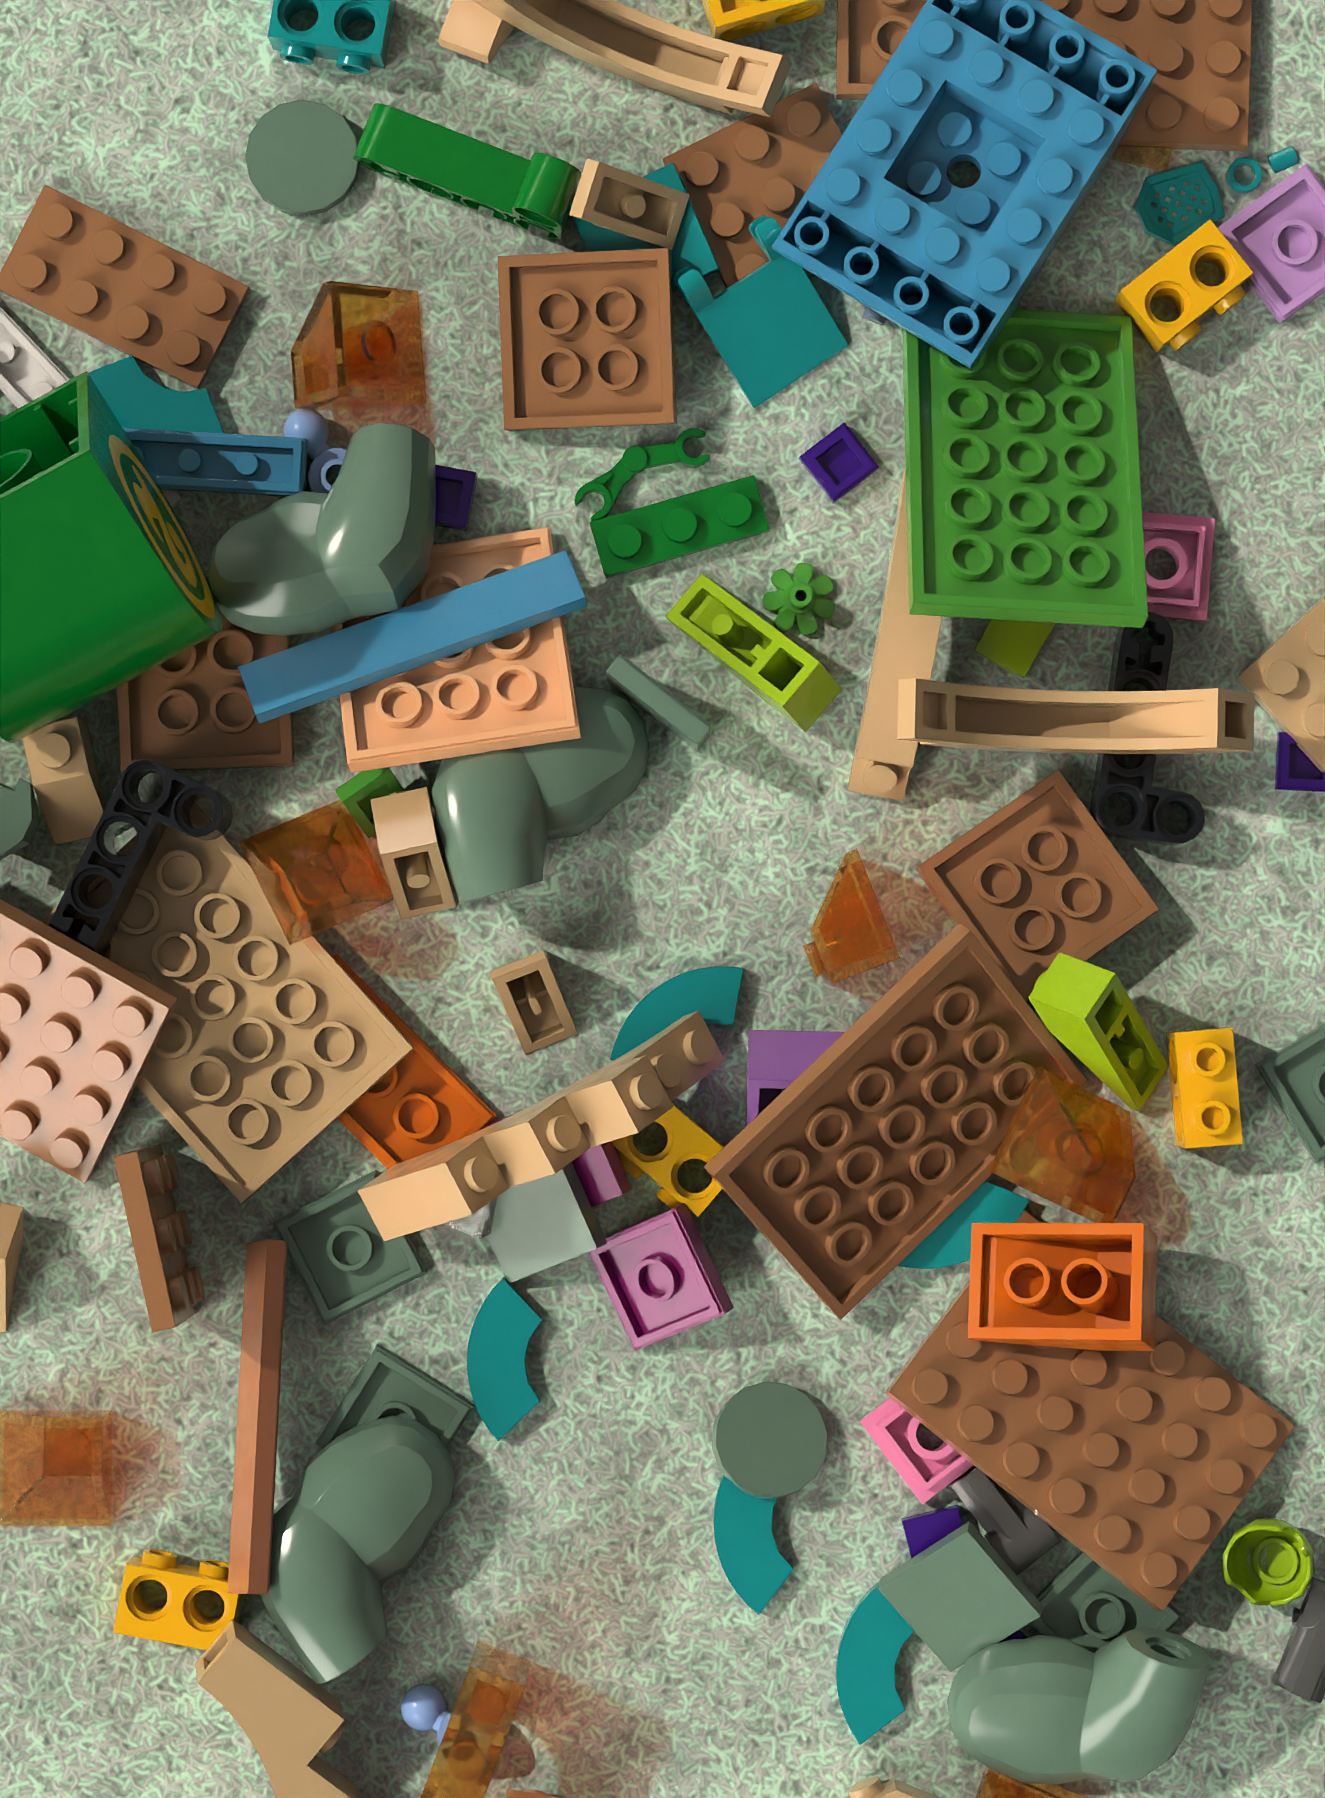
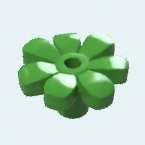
[763,563,835,636]

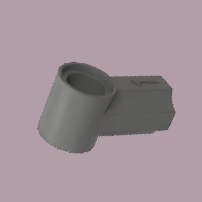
[950,1466,1061,1576]
[1272,1577,1325,1703]

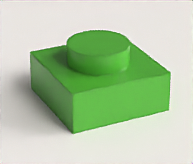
[335,767,404,839]

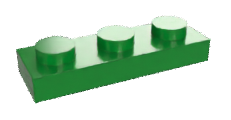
[589,475,770,579]

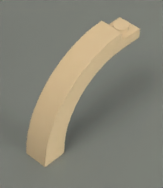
[473,0,792,117]
[847,466,942,801]
[897,678,1255,754]

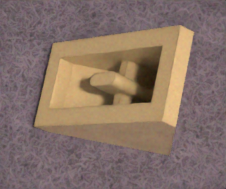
[489,950,578,1055]

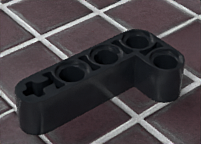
[1090,612,1205,845]
[48,760,233,957]

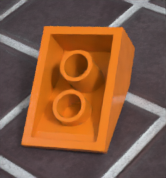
[968,1223,1158,1351]

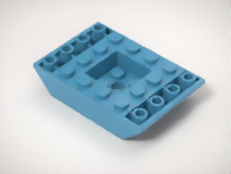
[772,0,1157,369]

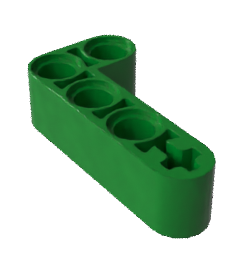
[353,103,581,240]

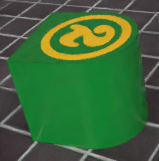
[0,371,223,743]

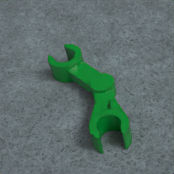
[574,428,710,521]

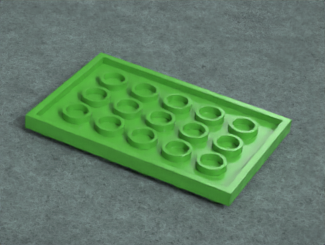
[902,309,1148,628]

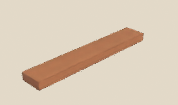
[227,1239,288,1595]

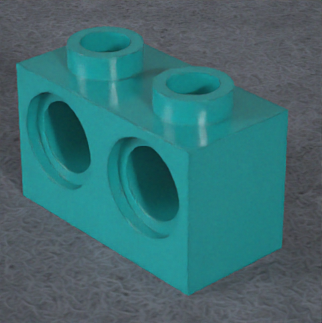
[267,0,396,74]

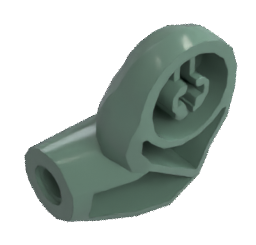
[207,423,436,636]
[432,686,650,903]
[261,1416,456,1684]
[947,1627,1211,1785]

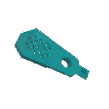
[1134,146,1299,246]

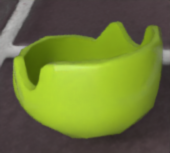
[1222,1518,1315,1606]

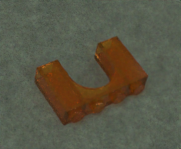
[420,1641,531,1798]

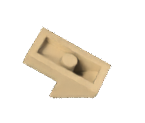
[569,158,690,250]

